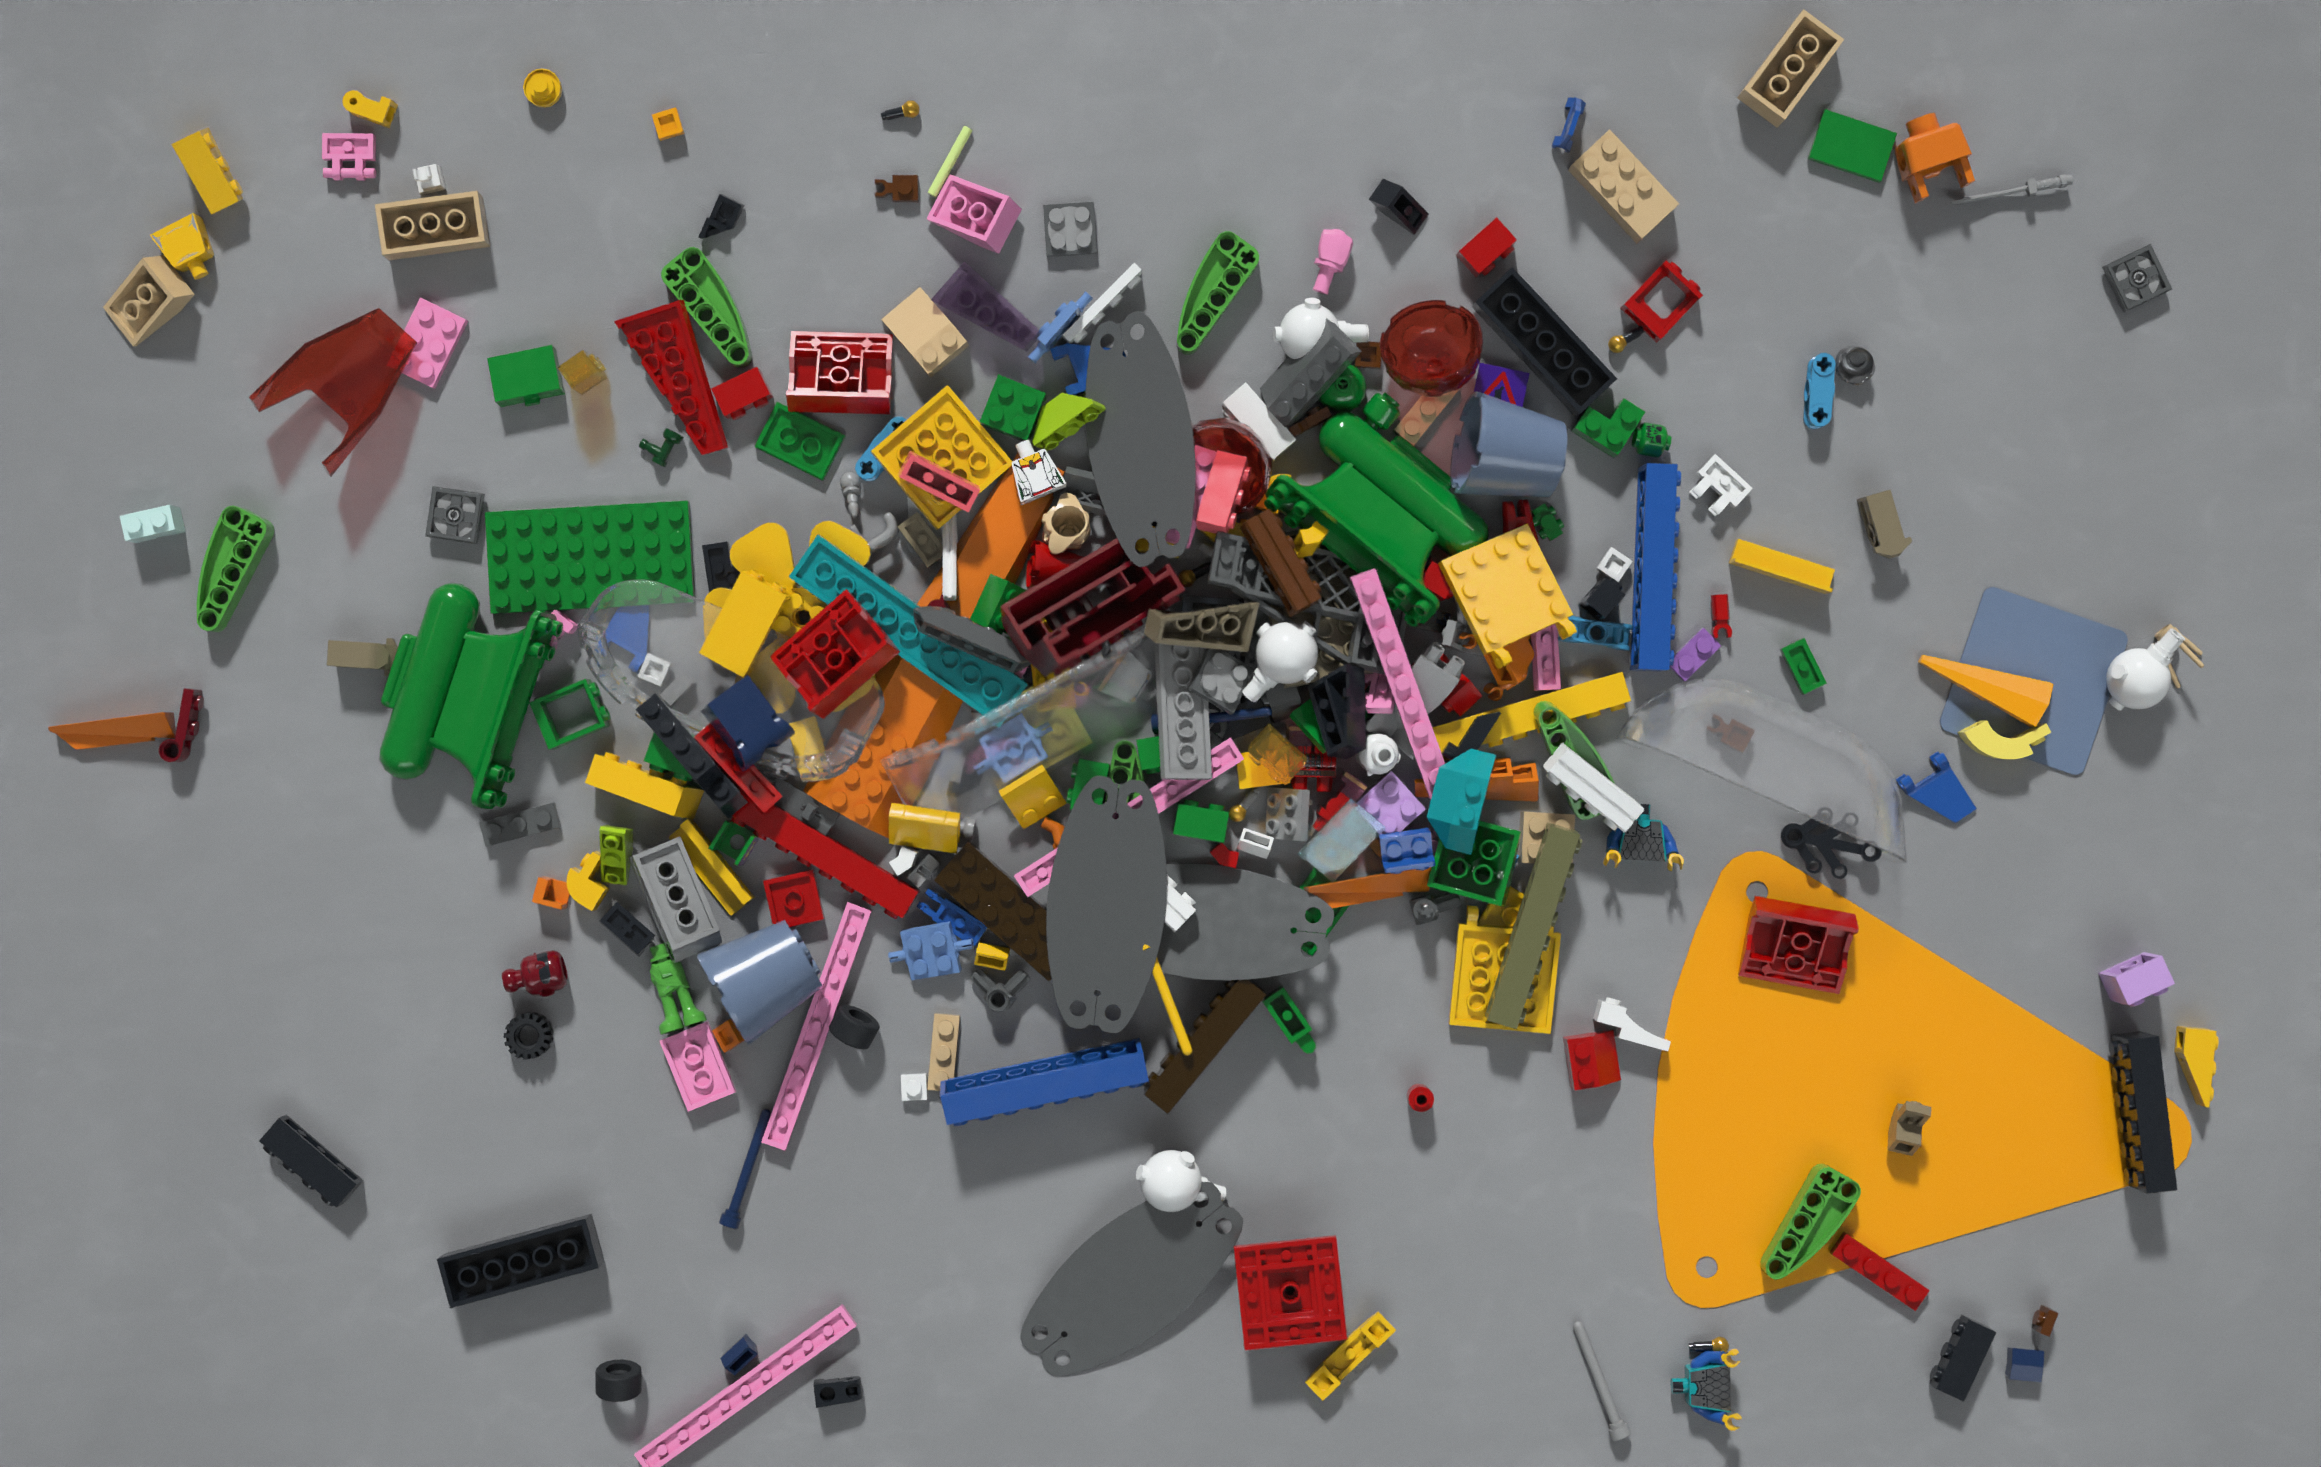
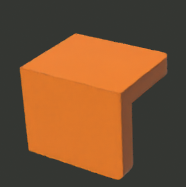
[532,876,570,910]

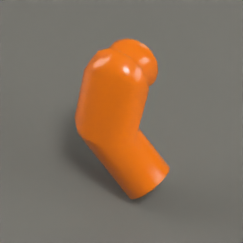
[1040,816,1065,849]

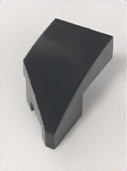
[699,194,745,239]

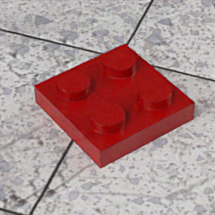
[763,869,825,927]

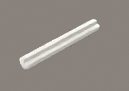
[942,514,957,601]

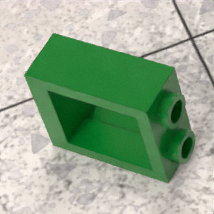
[529,679,611,750]

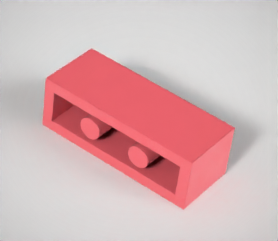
[1196,450,1251,534]
[898,451,980,513]

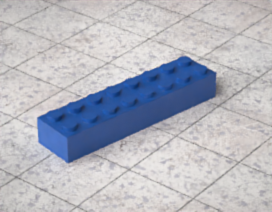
[1630,463,1681,672]
[940,1038,1149,1126]

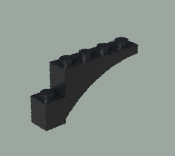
[635,693,748,819]

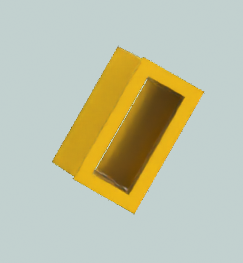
[1294,521,1329,558]
[974,942,1011,971]

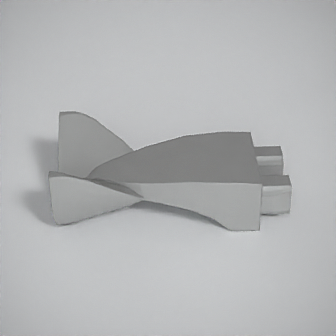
[1365,642,1465,760]

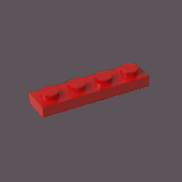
[693,723,783,815]
[1829,1232,1930,1311]

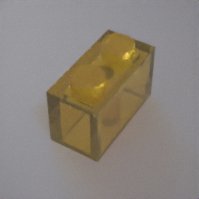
[557,350,607,395]
[1248,724,1307,785]

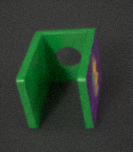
[708,819,760,866]

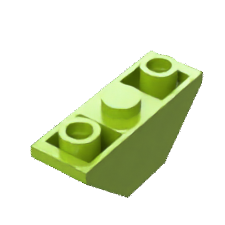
[1032,393,1106,451]
[599,825,633,885]

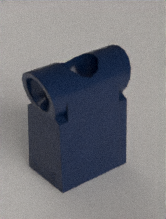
[701,675,795,771]

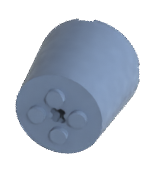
[1450,392,1567,497]
[697,920,823,1045]

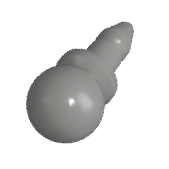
[840,472,861,518]

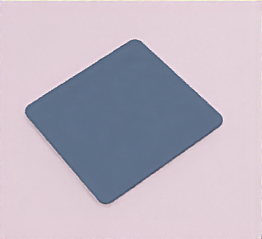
[1940,587,2128,775]

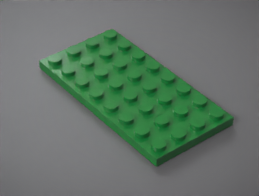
[485,501,695,614]

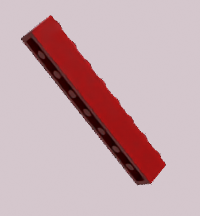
[731,792,920,919]

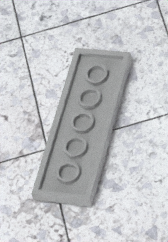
[1154,642,1212,780]

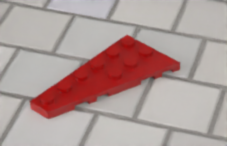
[614,300,728,455]

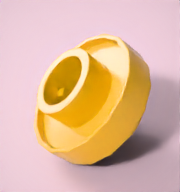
[523,68,562,108]

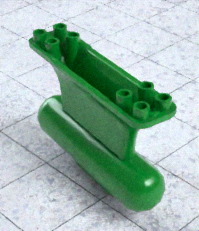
[1264,412,1489,627]
[379,583,563,809]

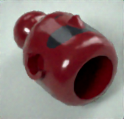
[502,950,568,997]

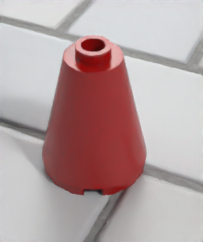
[1026,540,1084,590]

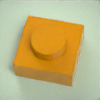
[652,107,685,141]

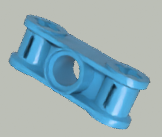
[1803,353,1836,430]
[855,416,906,482]
[1558,616,1633,651]

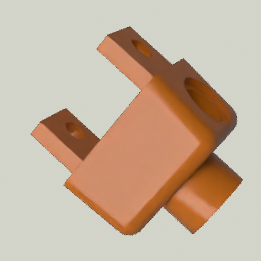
[1895,113,1975,203]

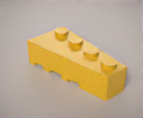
[585,752,704,819]

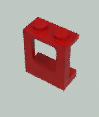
[1620,260,1703,343]

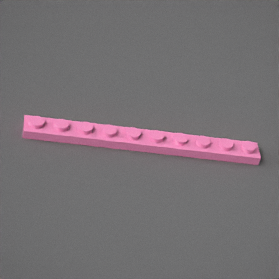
[1350,568,1445,801]
[1014,737,1244,897]
[761,902,872,1151]
[634,1304,857,1467]

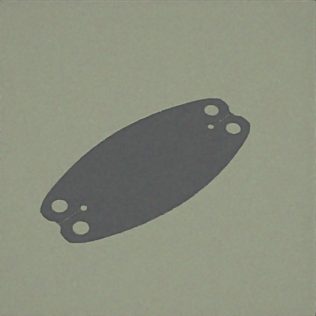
[1085,311,1196,567]
[1046,776,1167,1033]
[1157,864,1334,980]
[1020,1182,1243,1376]

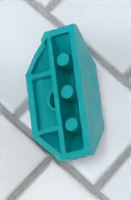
[1427,749,1496,855]

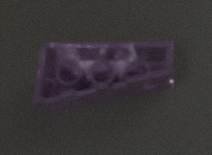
[931,262,1040,351]

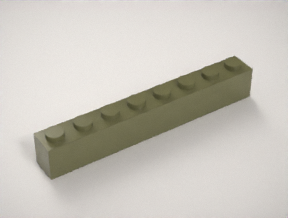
[1485,822,1582,1029]

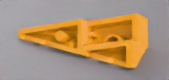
[1918,655,2054,727]

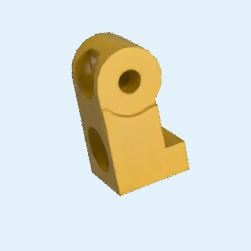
[342,90,398,128]

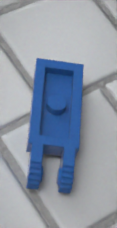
[917,888,987,947]

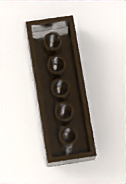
[934,841,1052,981]
[1143,979,1266,1114]

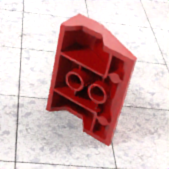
[786,331,893,415]
[770,589,900,719]
[1738,896,1859,994]

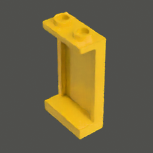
[699,569,792,678]

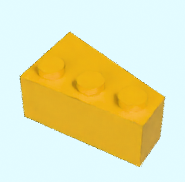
[171,127,243,215]

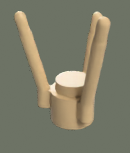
[2154,623,2204,689]

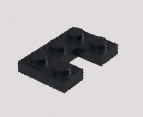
[702,542,741,592]

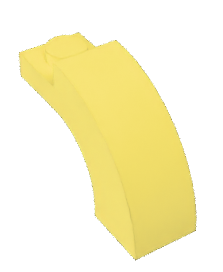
[1957,720,2051,759]

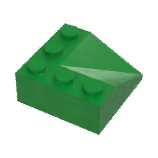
[1427,821,1521,907]

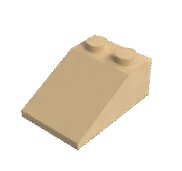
[103,255,195,347]
[881,287,969,378]

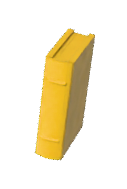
[889,803,961,854]

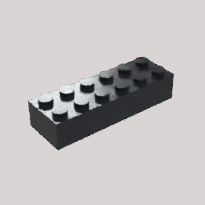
[1472,267,1617,417]
[2109,1031,2177,1194]
[437,1214,605,1309]

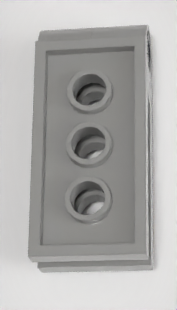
[628,837,722,963]

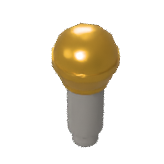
[1229,788,1259,822]

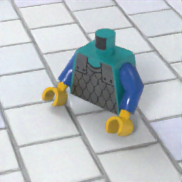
[1603,804,1684,871]
[1670,1349,1742,1431]

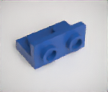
[1379,828,1435,874]

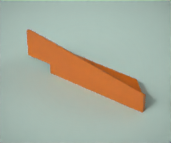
[48,712,176,750]
[1414,758,1539,802]
[1303,867,1431,908]

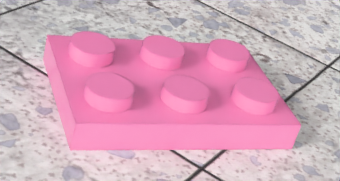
[387,297,468,389]
[659,1021,737,1112]

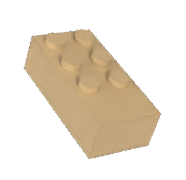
[1737,9,1844,128]
[1568,129,1679,244]
[375,191,490,261]

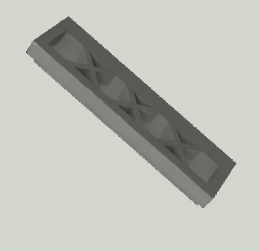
[1060,466,1157,527]

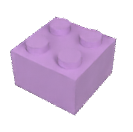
[1353,771,1426,835]
[2098,952,2175,1007]

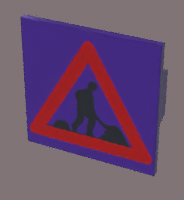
[1474,363,1530,407]

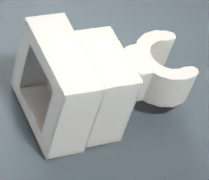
[412,164,446,195]

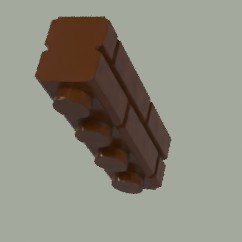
[1240,509,1321,617]

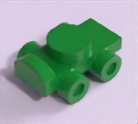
[1531,503,1565,541]

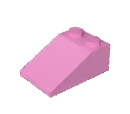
[927,174,1022,254]

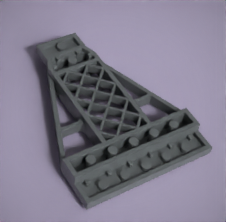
[1208,529,1407,675]

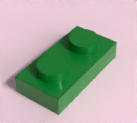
[1779,638,1827,695]

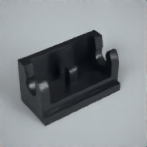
[600,902,655,957]

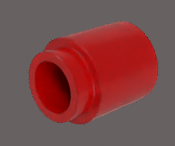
[1406,1084,1434,1112]

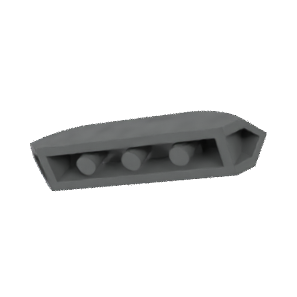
[913,606,1031,673]

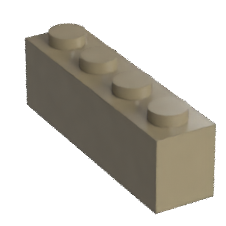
[1144,602,1259,652]

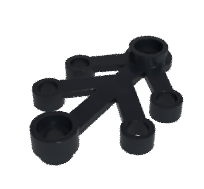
[1781,808,1882,879]

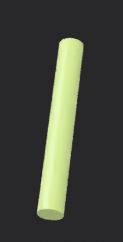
[927,126,972,197]

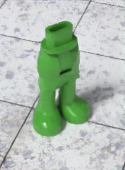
[649,943,707,1035]

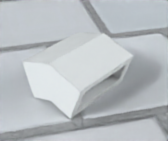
[1236,828,1274,859]
[889,846,919,876]

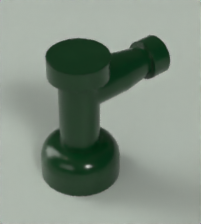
[639,428,684,467]

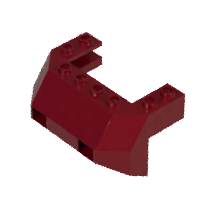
[1001,538,1185,677]

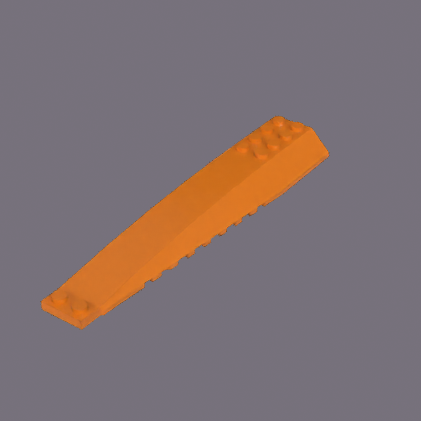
[803,452,1065,839]

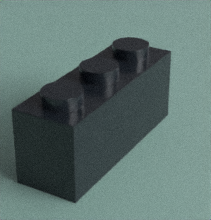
[1930,1314,1997,1402]

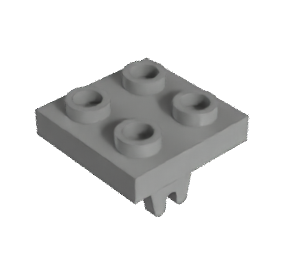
[1265,788,1313,841]

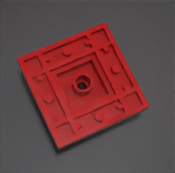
[1234,1235,1347,1350]

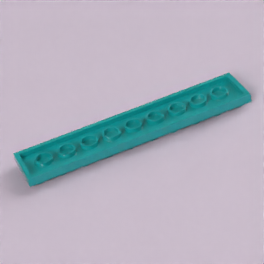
[789,535,1029,726]

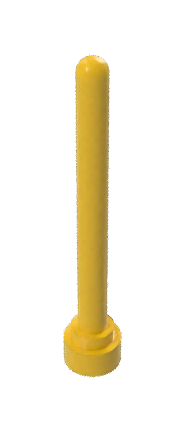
[1143,944,1192,1056]

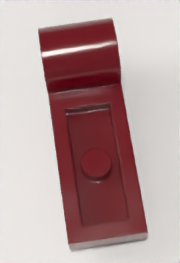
[159,688,204,762]

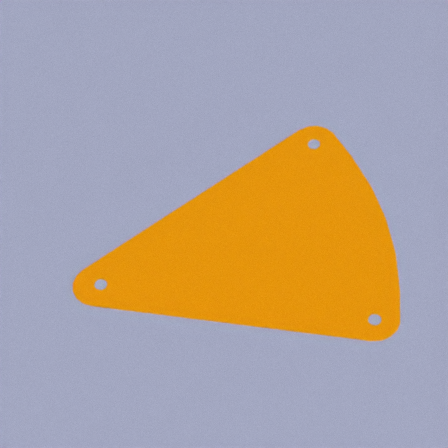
[1653,851,2192,1308]

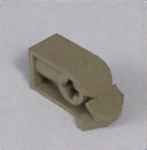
[1857,489,1912,559]
[327,638,398,676]

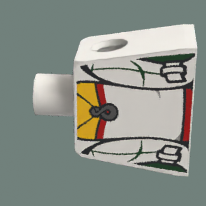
[1011,440,1066,505]

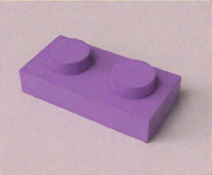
[1670,628,1721,682]

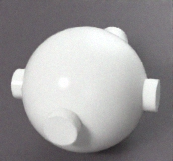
[1273,298,1369,359]
[1242,621,1318,703]
[2106,628,2185,711]
[1136,1150,1226,1212]

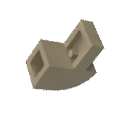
[1887,1101,1931,1156]

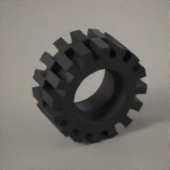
[504,1012,554,1060]

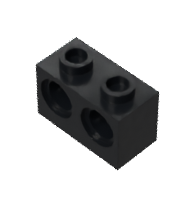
[1578,578,1625,620]

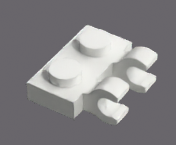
[1689,454,1753,516]

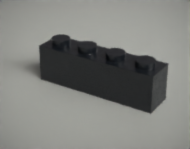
[259,1115,364,1208]

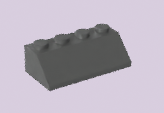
[1260,318,1362,427]

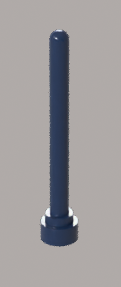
[1151,707,1272,734]
[719,1109,771,1229]

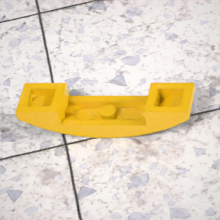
[1305,1311,1396,1401]

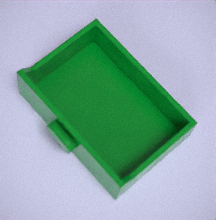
[487,345,565,407]

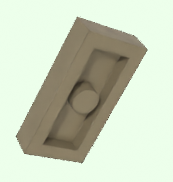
[897,512,943,568]

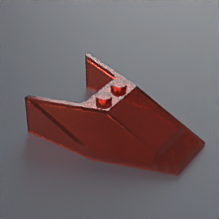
[249,308,417,477]

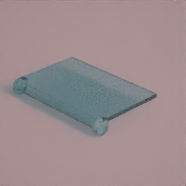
[1297,798,1386,882]

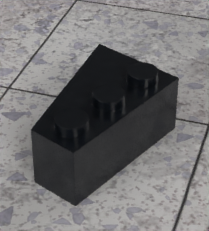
[1307,664,1366,759]

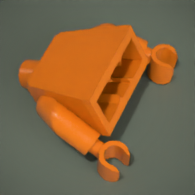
[1459,632,1534,701]

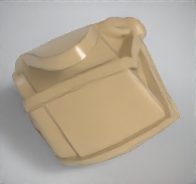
[1042,493,1091,555]

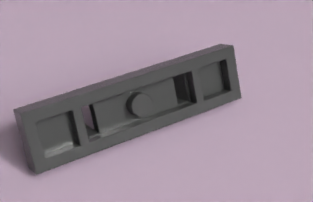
[754,763,840,836]

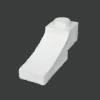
[1593,997,1671,1051]

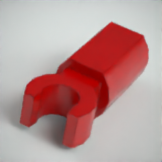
[1711,594,1732,639]

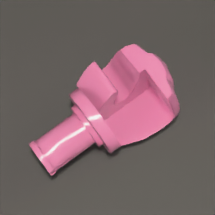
[1312,228,1353,295]

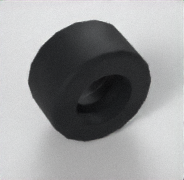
[829,1005,880,1050]
[595,1359,642,1402]

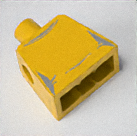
[150,213,214,280]

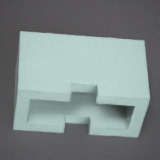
[120,505,186,543]

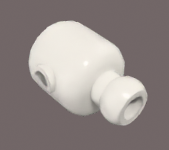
[1355,732,1401,776]

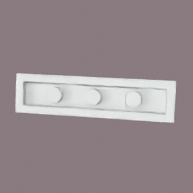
[1063,263,1142,344]

